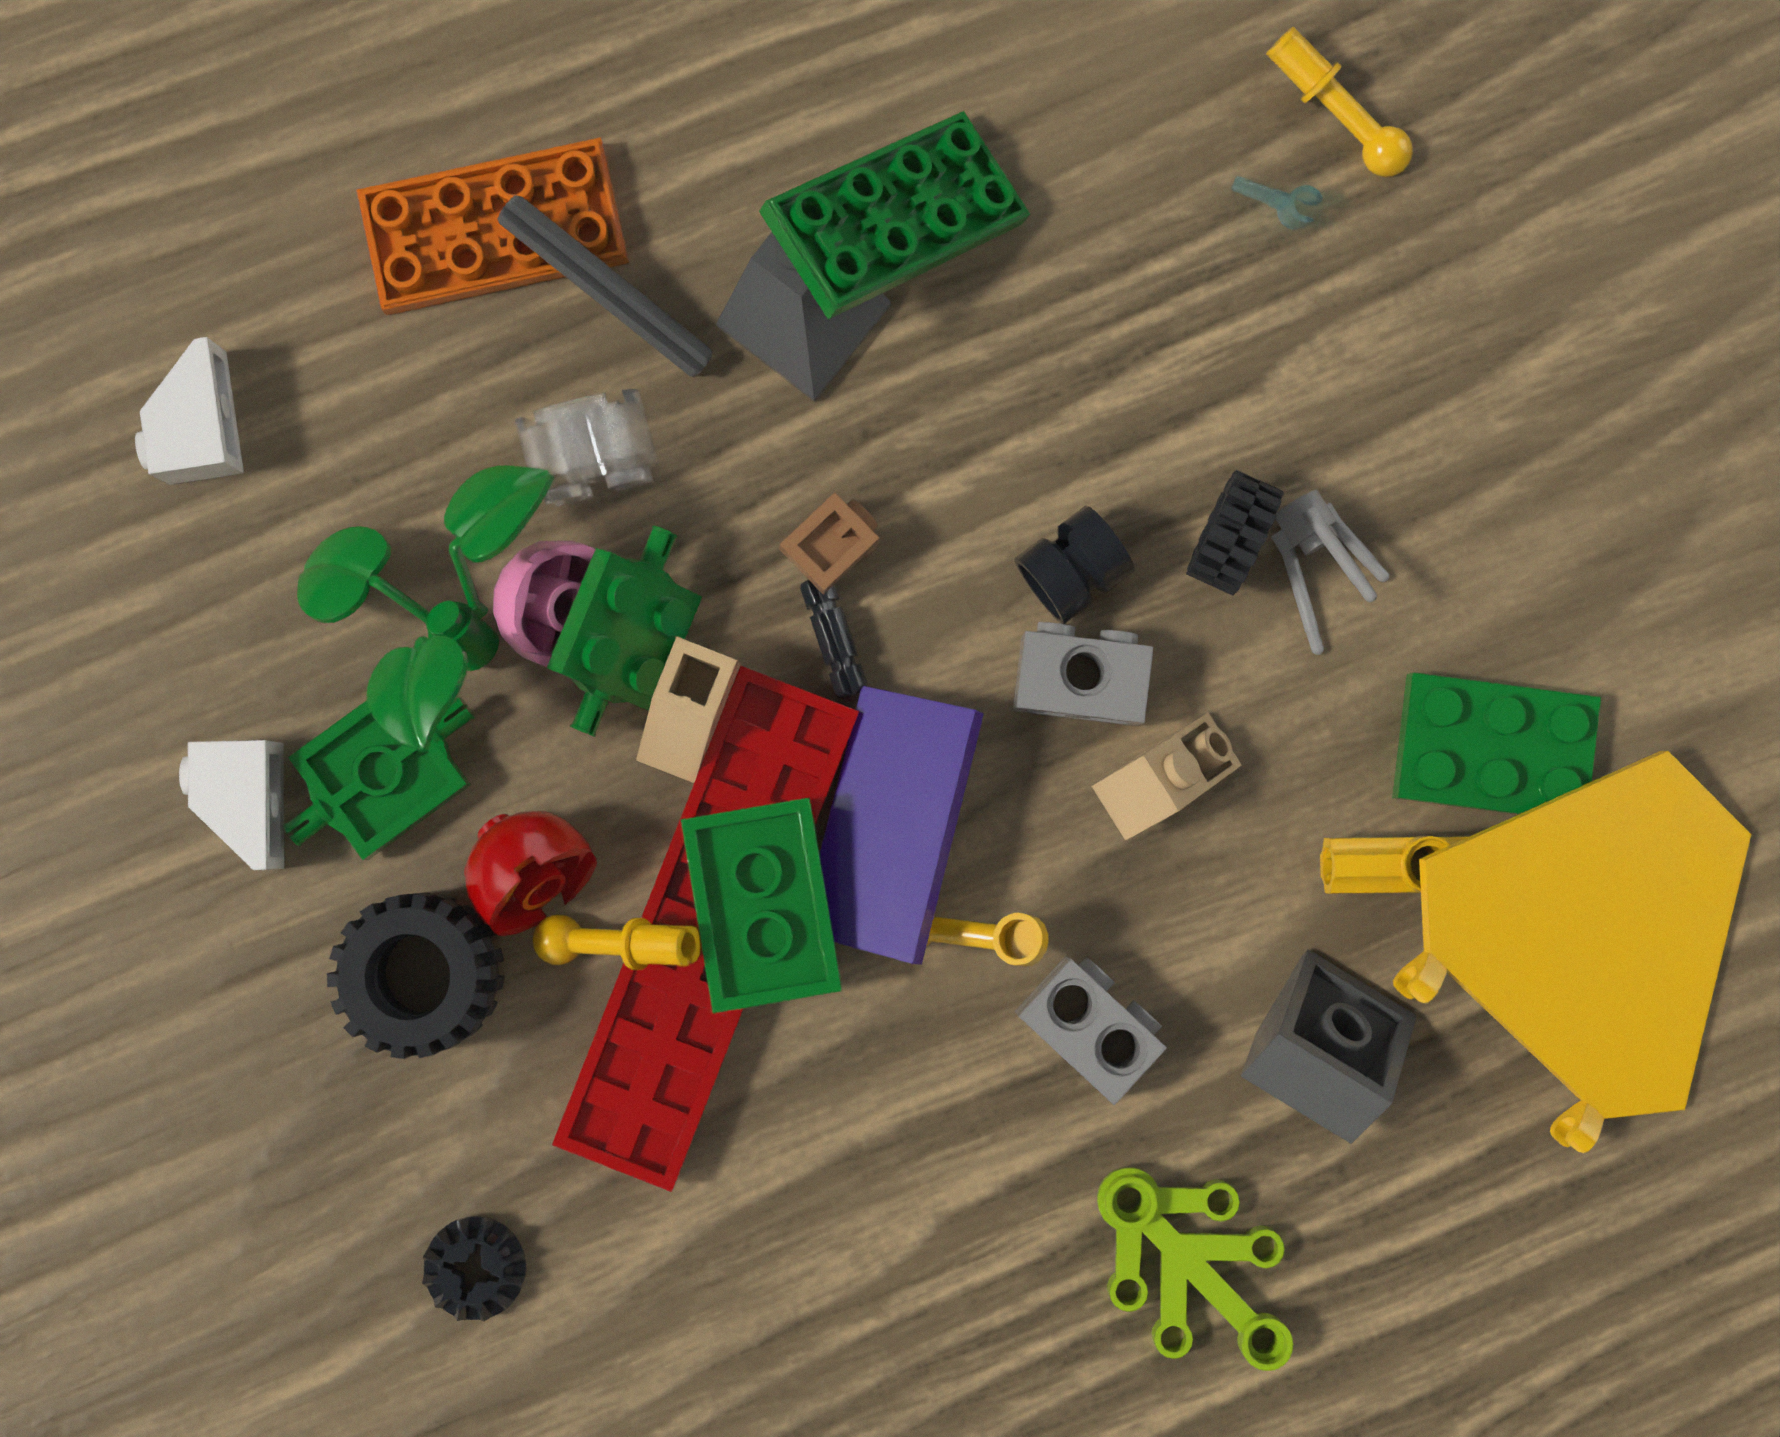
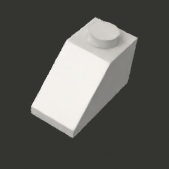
[135,337,244,485]
[179,740,284,870]

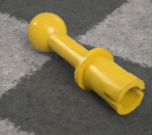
[1266,26,1413,177]
[532,914,701,970]

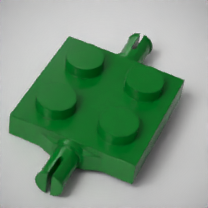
[547,525,702,737]
[282,696,476,860]

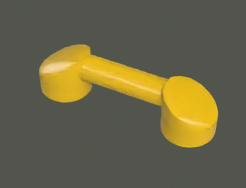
[926,913,1049,967]

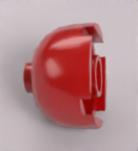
[464,811,597,936]

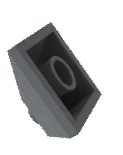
[716,232,891,402]

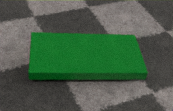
[759,111,1031,320]

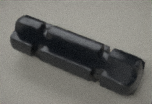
[800,579,867,698]

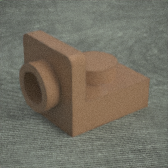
[779,492,879,595]

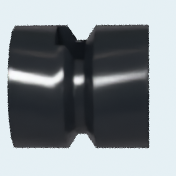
[1014,505,1135,624]

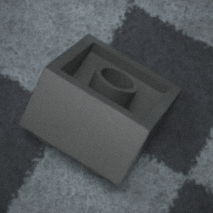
[1241,949,1417,1144]

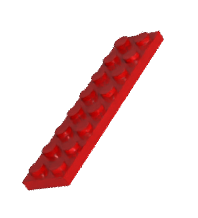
[552,665,859,1192]

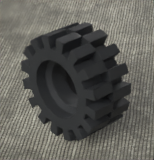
[1186,470,1284,596]

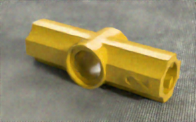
[1320,836,1469,894]

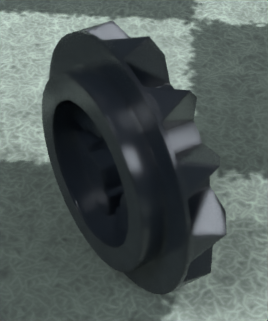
[422,1216,526,1321]

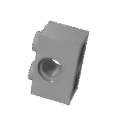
[1013,622,1153,727]

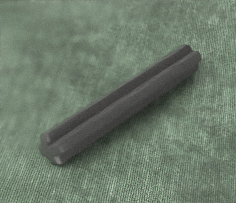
[497,195,713,377]

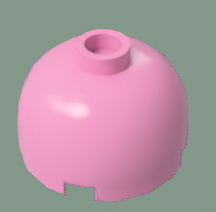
[493,541,595,667]

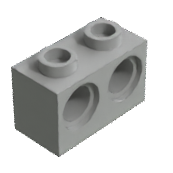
[1015,956,1167,1105]

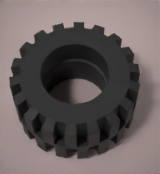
[327,893,505,1059]

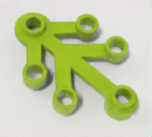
[1097,1167,1293,1371]

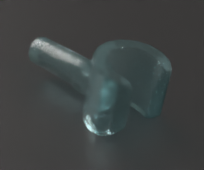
[1231,175,1323,230]

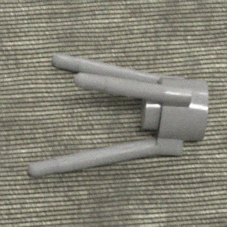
[1271,489,1389,655]

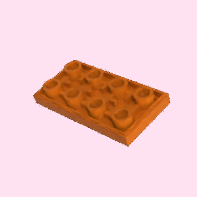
[357,137,629,315]

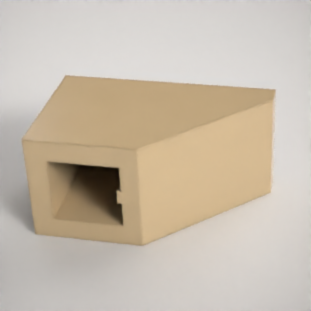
[636,636,742,783]
[1092,712,1242,841]

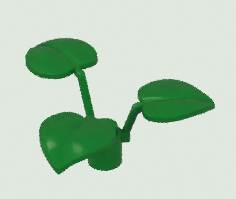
[297,465,554,753]

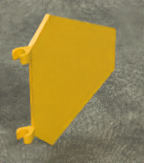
[1393,751,1751,1153]

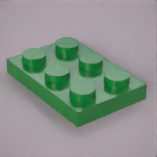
[1392,672,1601,815]
[681,798,842,1013]

